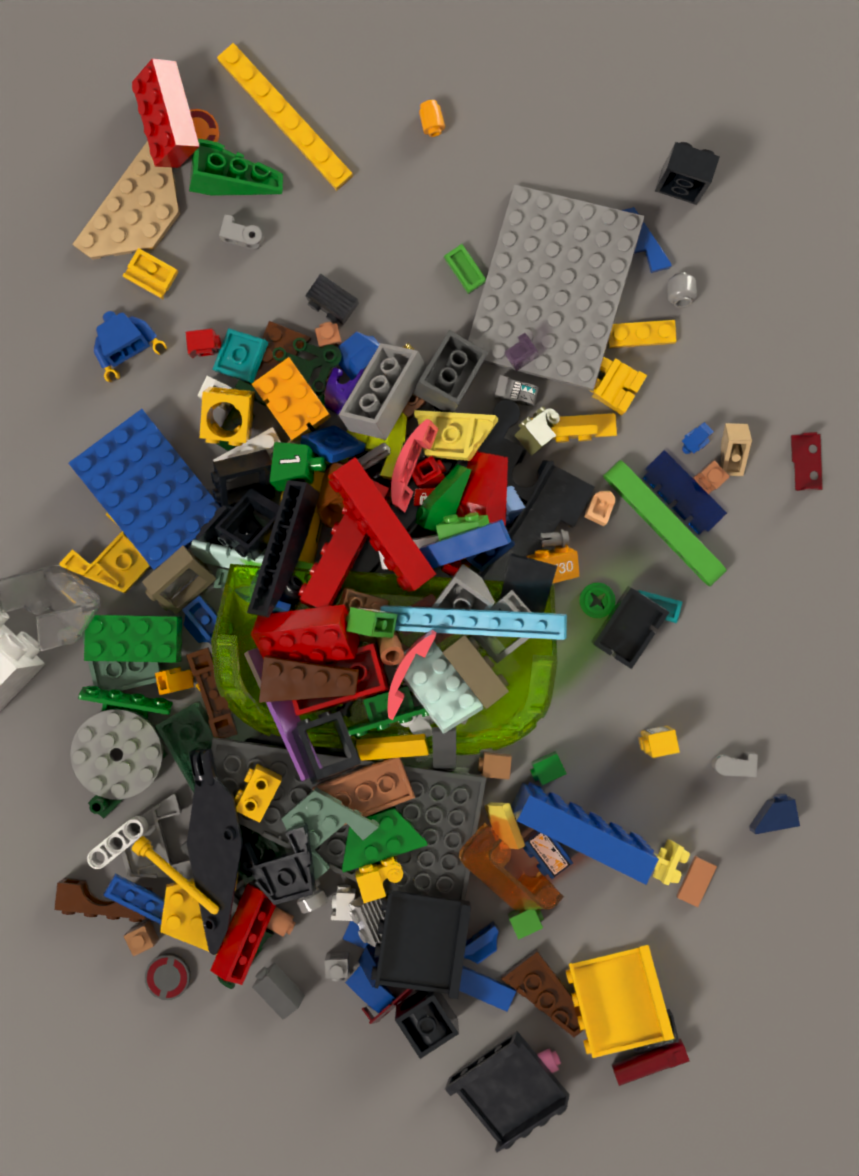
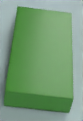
[444,244,486,294]

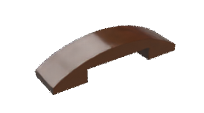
[186,647,238,739]

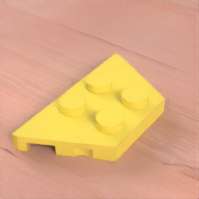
[414,410,498,461]

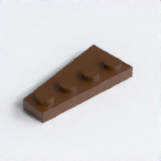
[259,655,359,703]

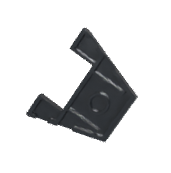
[240,823,316,905]

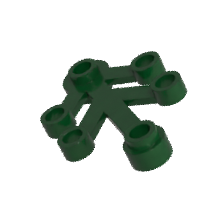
[273,338,342,393]

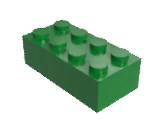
[84,615,182,663]

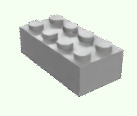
[339,343,427,440]

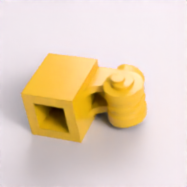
[355,857,403,903]

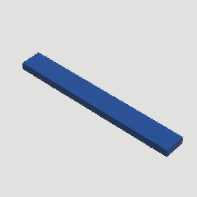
[343,921,516,1012]

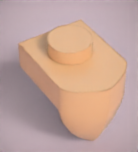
[584,491,616,526]

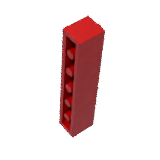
[328,457,436,592]
[299,480,390,608]

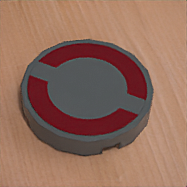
[145,953,191,1000]

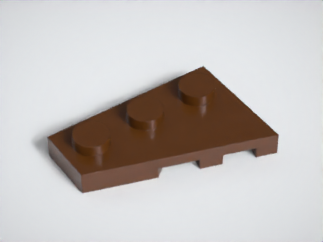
[244,321,311,386]

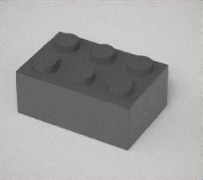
[413,330,488,413]

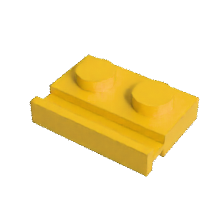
[122,248,178,300]

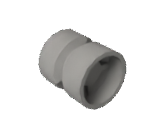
[297,878,328,914]

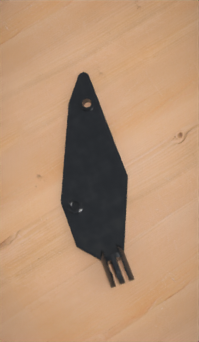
[187,749,243,955]

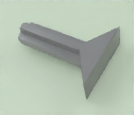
[358,443,391,470]

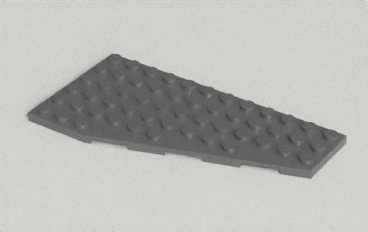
[211,737,486,900]

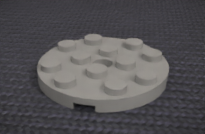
[70,708,164,800]

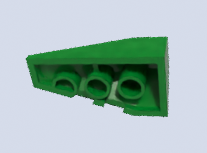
[189,138,283,196]

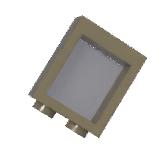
[142,545,217,615]

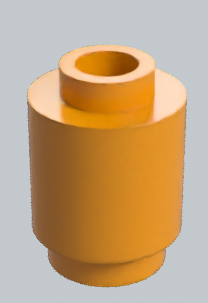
[419,100,445,137]

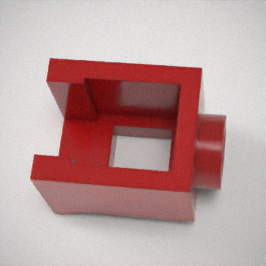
[185,329,221,358]
[412,456,447,489]

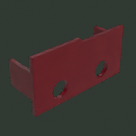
[791,432,823,491]
[362,989,414,1024]

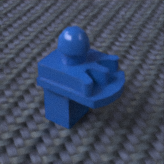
[682,422,714,454]

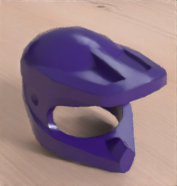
[325,368,365,415]

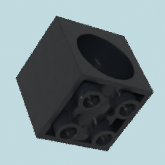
[395,990,459,1059]

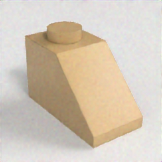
[721,423,752,476]

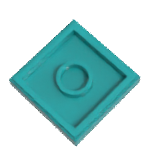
[212,328,269,384]

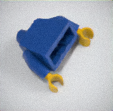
[94,311,167,382]

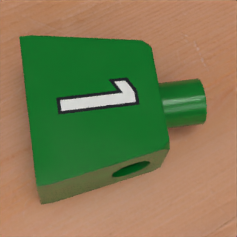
[270,442,326,492]

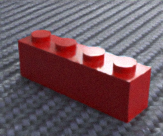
[210,884,276,985]

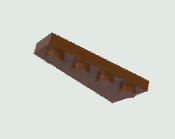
[501,949,584,1038]

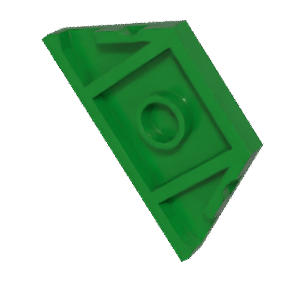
[342,807,428,873]

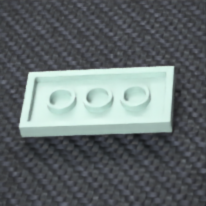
[393,641,483,734]

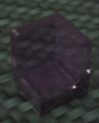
[504,333,539,371]

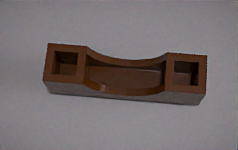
[54,878,153,922]

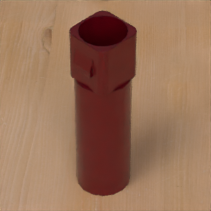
[611,1039,690,1086]

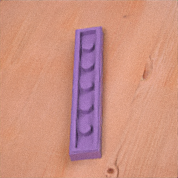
[244,648,323,781]

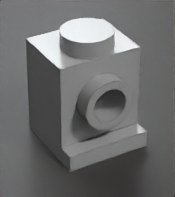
[325,952,350,981]

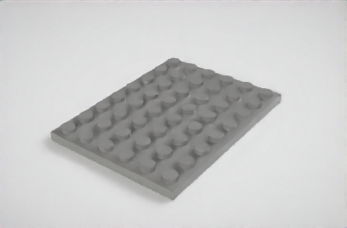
[468,185,645,391]

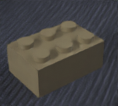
[442,635,510,709]

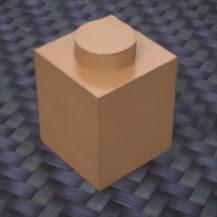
[478,752,512,780]
[123,919,160,957]

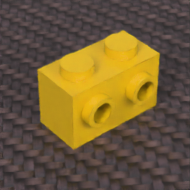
[234,764,282,822]

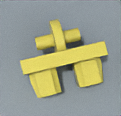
[653,839,690,885]

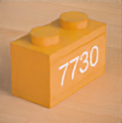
[527,545,579,584]

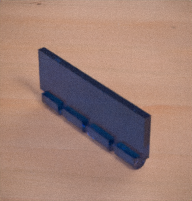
[642,450,727,535]

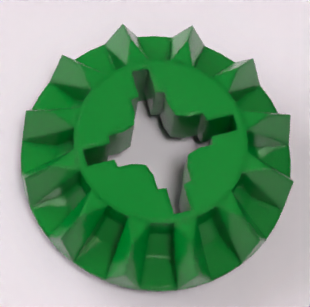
[579,583,615,618]

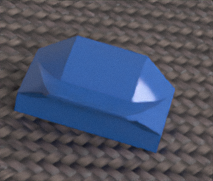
[338,331,380,380]
[182,595,229,645]
[464,921,499,964]

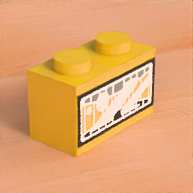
[638,726,680,758]

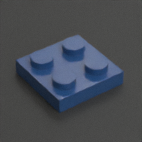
[301,425,366,463]

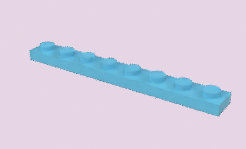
[380,605,567,640]

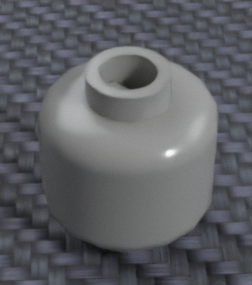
[667,272,697,308]

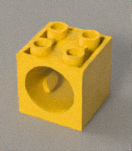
[199,386,255,446]

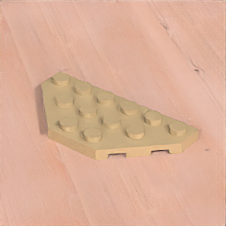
[72,141,180,260]

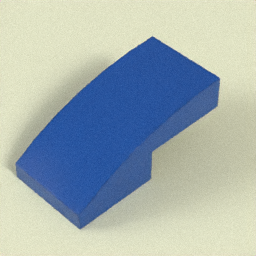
[345,966,396,1014]

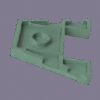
[282,787,380,881]

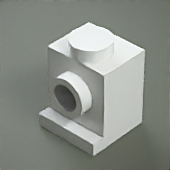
[331,885,356,921]

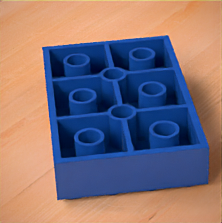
[68,409,220,570]
[511,782,659,885]

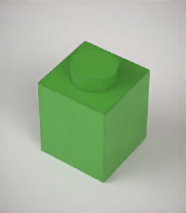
[508,902,545,940]

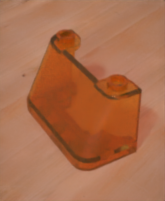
[459,823,564,910]

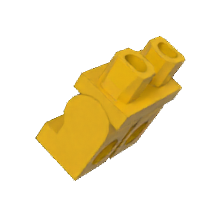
[589,357,647,416]

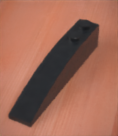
[247,480,320,618]

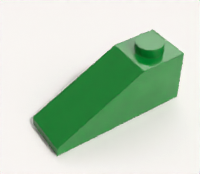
[415,464,471,532]

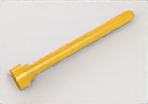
[132,836,219,914]

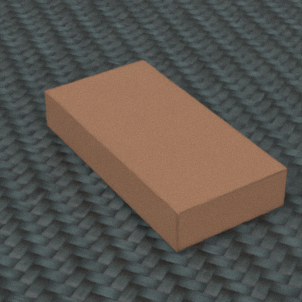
[676,856,717,907]

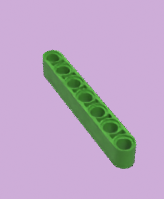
[603,460,727,587]

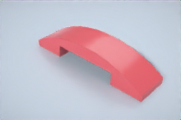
[391,419,438,513]
[388,630,436,720]

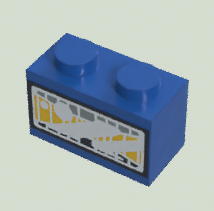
[523,830,573,879]

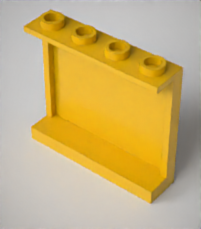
[565,945,674,1058]

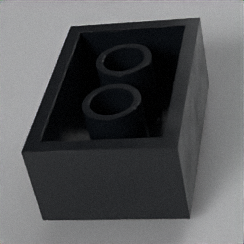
[655,142,720,205]

